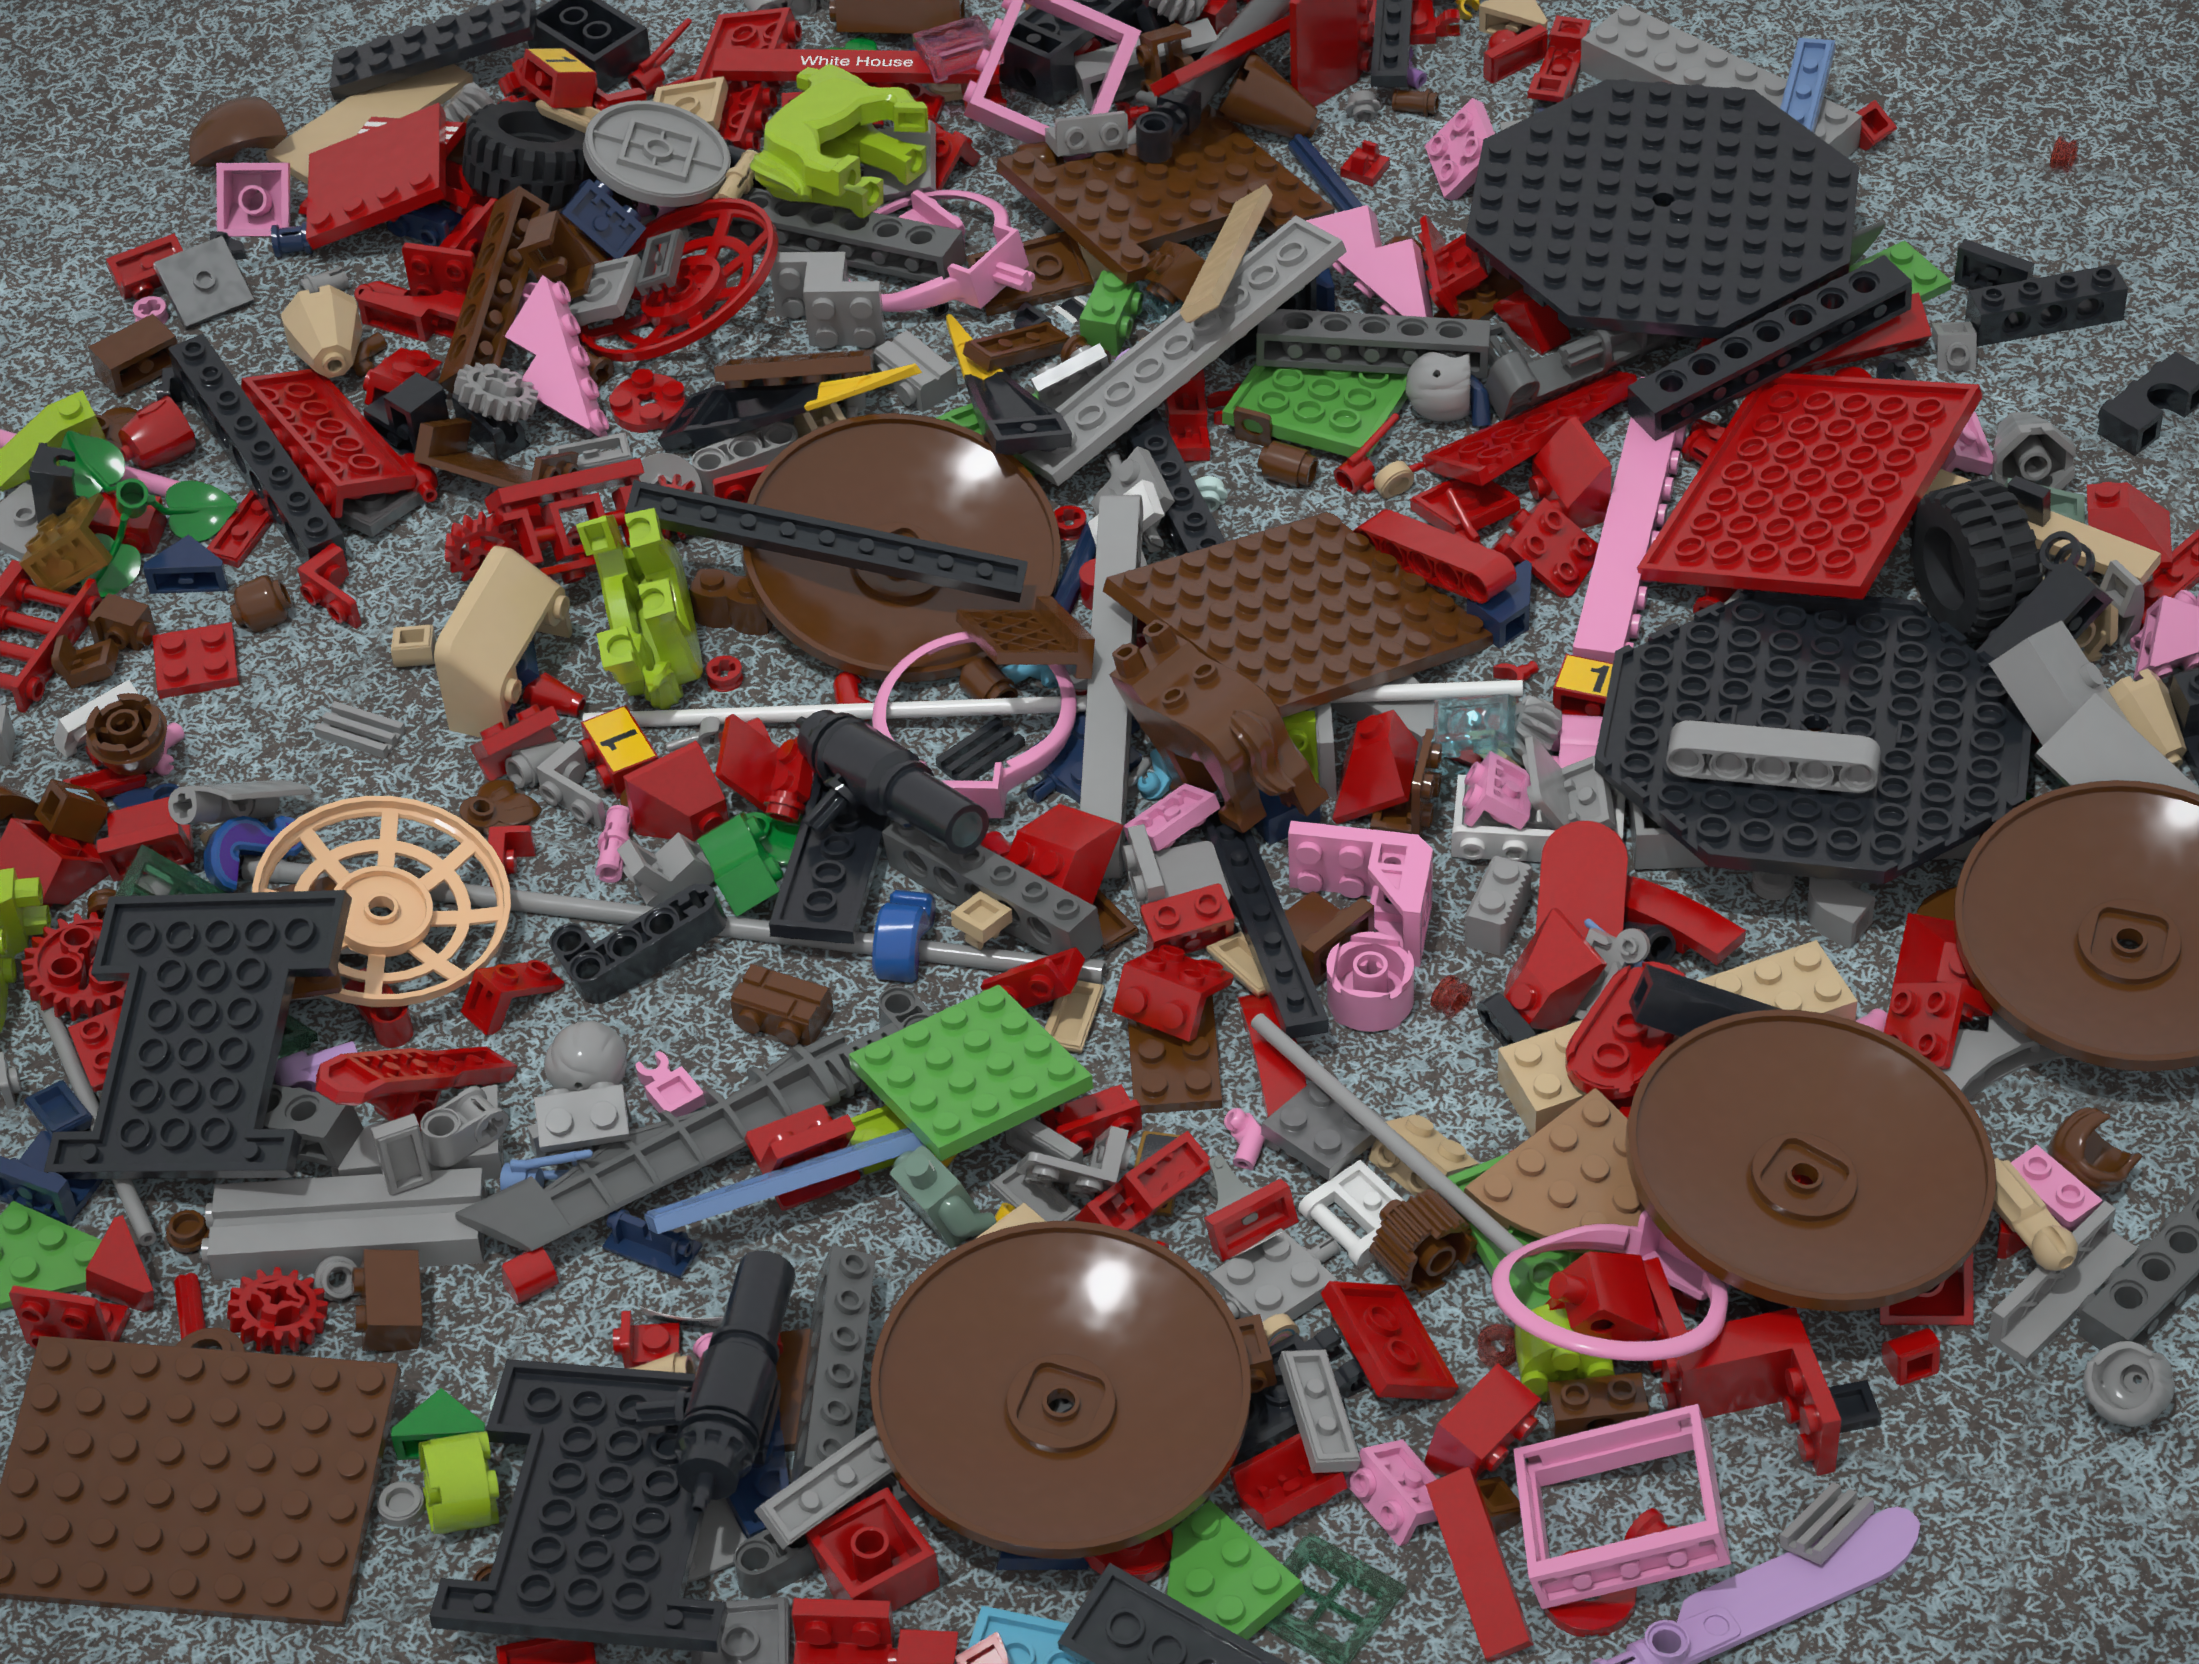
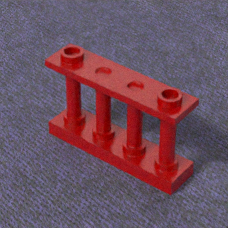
[0,560,102,713]

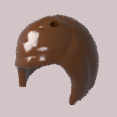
[2048,1107,2143,1197]

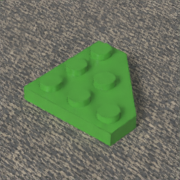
[0,1201,102,1310]
[1167,1500,1305,1640]

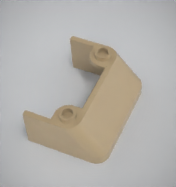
[434,545,573,738]

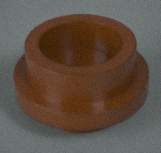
[166,1210,210,1253]

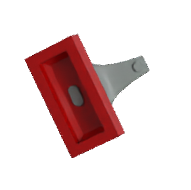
[1204,1154,1299,1262]

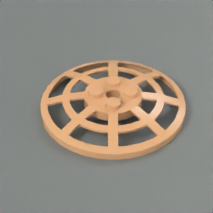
[252,796,511,1007]

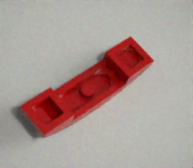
[1527,15,1591,102]
[1237,994,1307,1118]

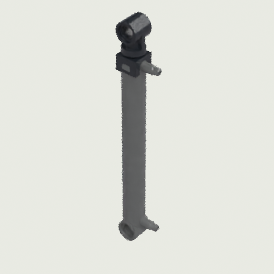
[1136,0,1291,163]

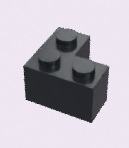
[363,372,450,455]

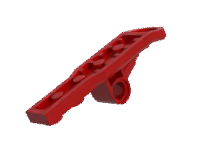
[315,1046,518,1131]

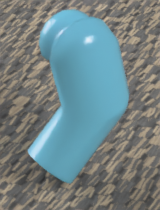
[1001,665,1059,689]
[1137,748,1172,800]

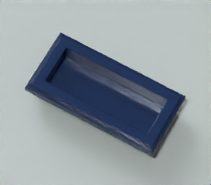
[24,1080,93,1137]

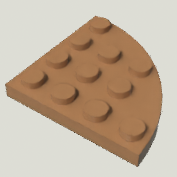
[1464,1088,1646,1254]

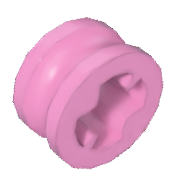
[133,296,169,324]

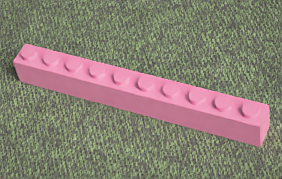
[1573,376,1687,663]

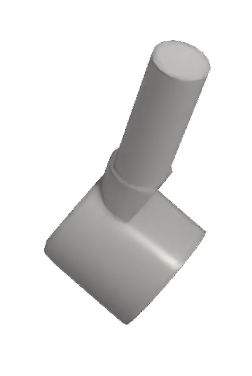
[843,392,866,419]
[666,716,723,751]
[1127,757,1152,799]

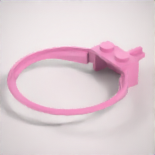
[849,190,1036,312]
[872,631,1077,818]
[1491,1210,1729,1361]

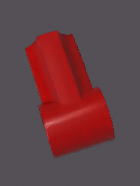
[344,968,414,1048]

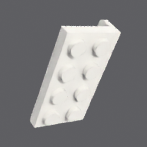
[1451,774,1625,862]

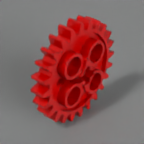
[21,912,128,1022]

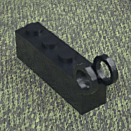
[1976,531,2113,659]

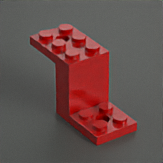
[1643,1257,1842,1476]

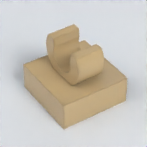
[951,891,1012,950]

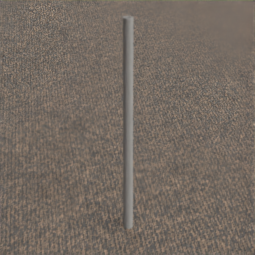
[35,1000,157,1246]
[1251,1013,1524,1262]

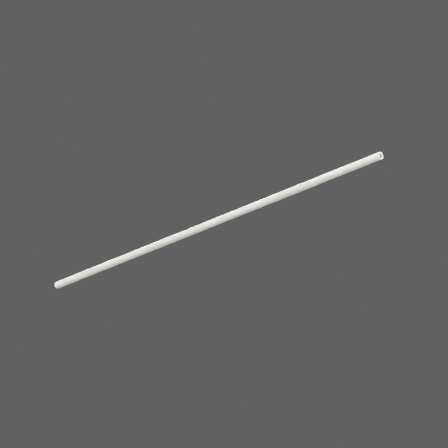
[583,680,1523,727]

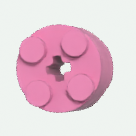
[1327,932,1414,1032]

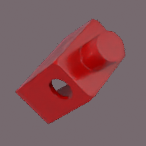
[1548,1251,1660,1342]

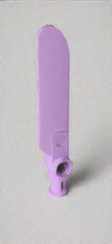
[1591,1507,1920,1664]

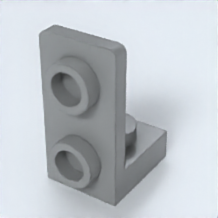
[536,739,606,829]

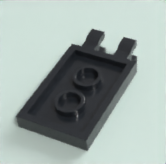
[1231,1325,1367,1468]

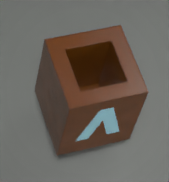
[34,779,110,844]

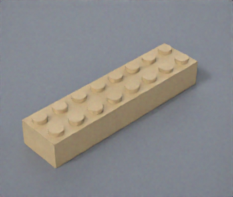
[1498,940,1858,1136]

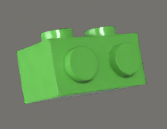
[1079,270,1144,356]

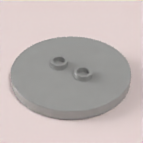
[583,101,731,207]

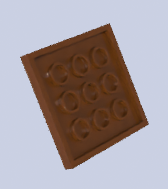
[714,349,875,389]

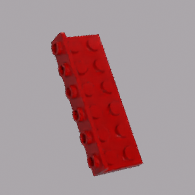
[693,7,802,151]
[241,369,416,519]

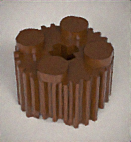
[1369,1188,1478,1298]

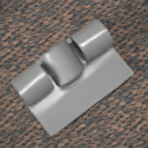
[168,780,311,825]

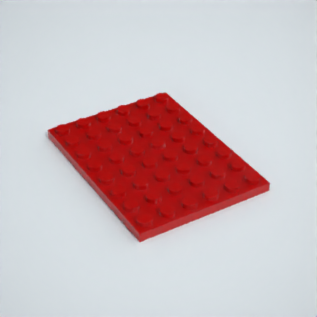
[1637,373,1982,599]

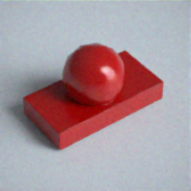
[1483,24,1548,84]

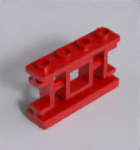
[484,458,645,584]

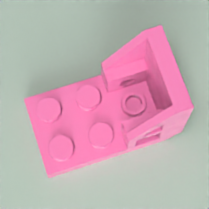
[1288,821,1433,967]

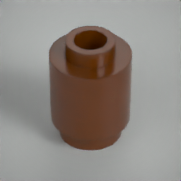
[1258,441,1319,488]
[959,658,1018,699]

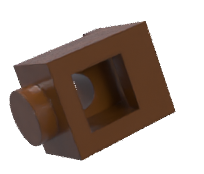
[87,593,156,651]

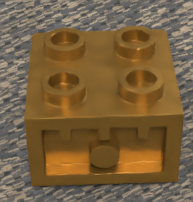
[19,493,113,592]

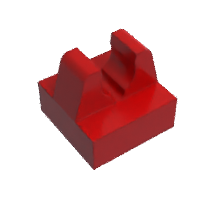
[1340,140,1390,187]

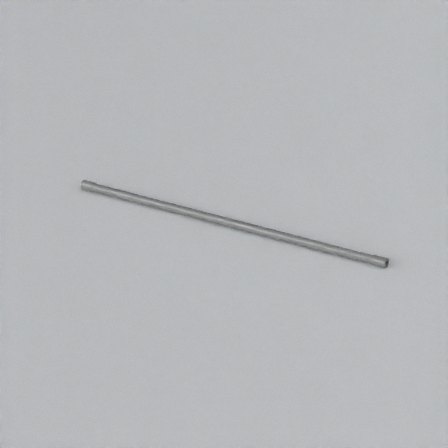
[242,855,1106,985]

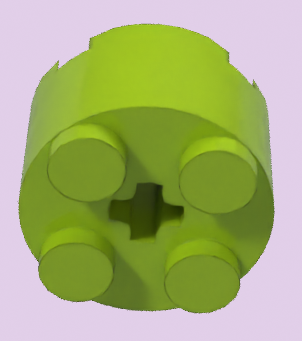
[1514,1304,1615,1402]
[419,1431,499,1535]

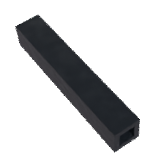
[1629,964,1784,1037]

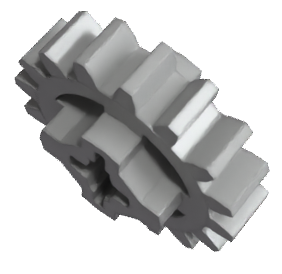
[453,363,538,422]

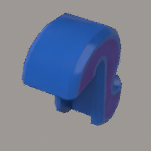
[204,816,305,893]
[872,889,936,983]

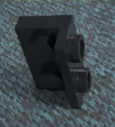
[1954,239,2036,289]

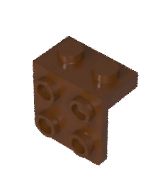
[1370,728,1442,837]

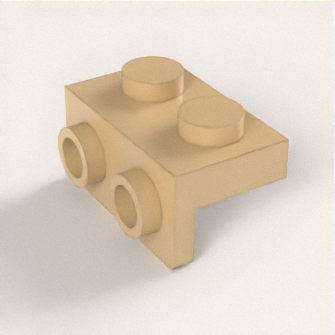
[1368,1114,1480,1197]

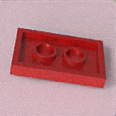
[1320,1281,1459,1400]

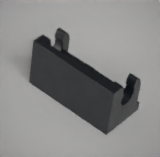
[451,394,531,461]
[29,442,77,524]

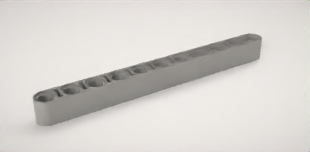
[1080,495,1143,879]

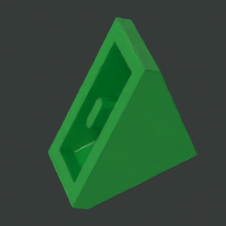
[391,1388,491,1460]

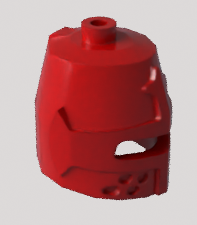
[118,396,196,470]

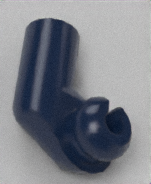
[1470,374,1491,426]

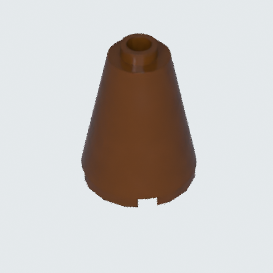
[1216,50,1321,139]

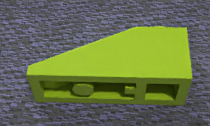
[0,390,106,492]

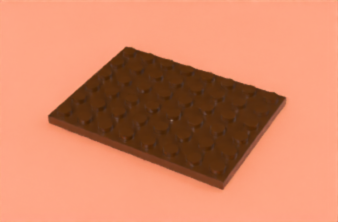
[1103,512,1493,718]
[0,1336,402,1627]

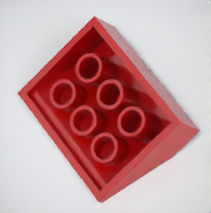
[1289,0,1374,107]

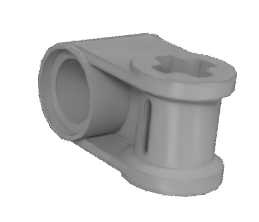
[421,1086,509,1167]

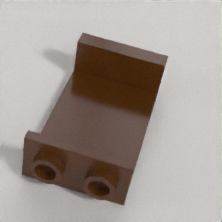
[414,418,579,488]

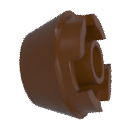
[86,693,167,776]

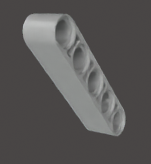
[1666,720,1881,793]

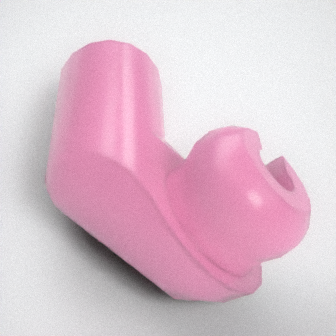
[149,722,184,776]
[1224,1108,1265,1170]

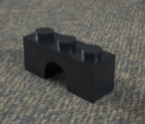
[2097,351,2199,456]

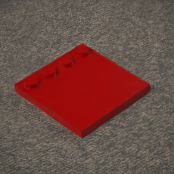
[306,103,446,250]

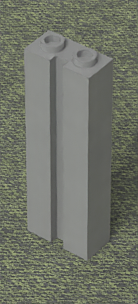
[201,1168,488,1280]

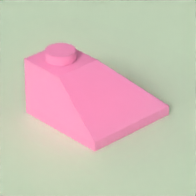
[216,163,290,236]

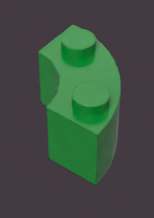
[697,811,784,917]

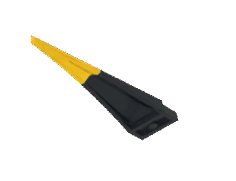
[946,314,1072,455]
[657,363,922,451]

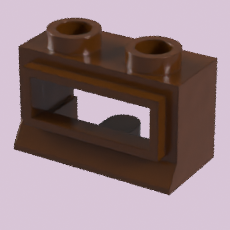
[1135,23,1194,92]
[517,210,595,299]

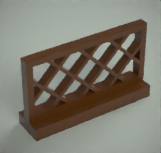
[956,596,1095,679]

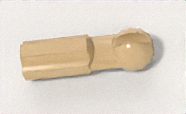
[1993,1158,2078,1271]

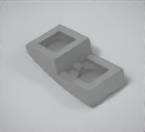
[2100,560,2145,647]

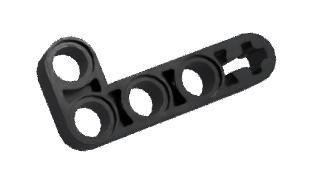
[549,883,727,1004]

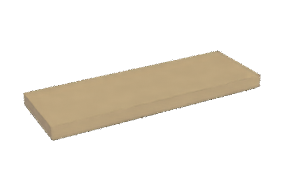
[265,64,473,185]

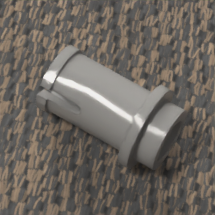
[298,266,349,294]

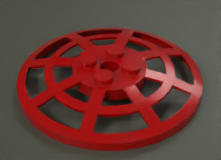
[578,198,779,362]

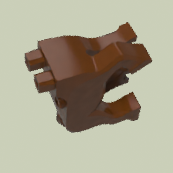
[1109,620,1330,833]

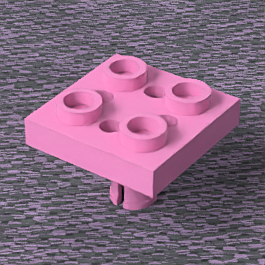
[1425,98,1495,201]

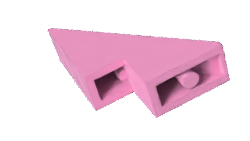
[1306,205,1433,317]
[504,275,609,437]
[2133,593,2199,680]

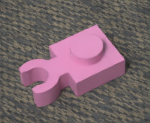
[635,1051,706,1117]

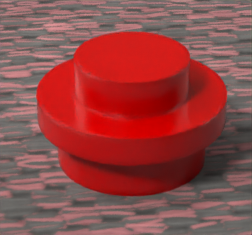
[764,790,806,823]

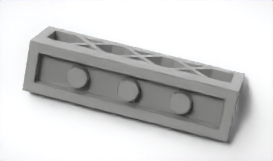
[1988,1201,2138,1367]

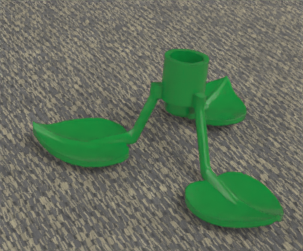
[59,430,237,599]

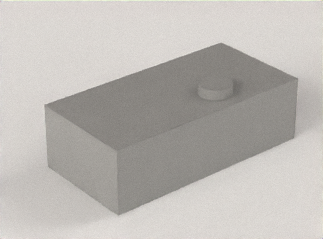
[1989,620,2131,746]

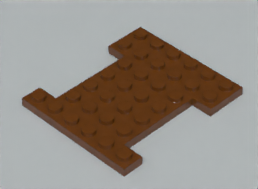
[996,104,1335,285]

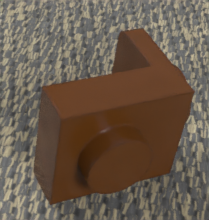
[51,634,119,689]

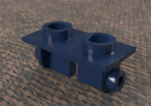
[602,1209,703,1279]

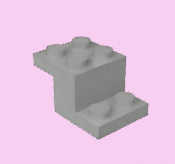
[770,252,886,348]

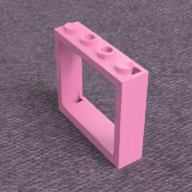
[962,0,1141,162]
[1513,1404,1731,1609]

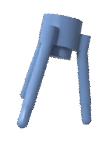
[500,1149,593,1190]

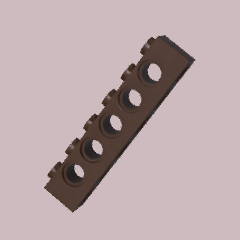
[438,186,549,394]

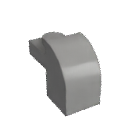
[617,832,714,907]
[1807,877,1875,949]

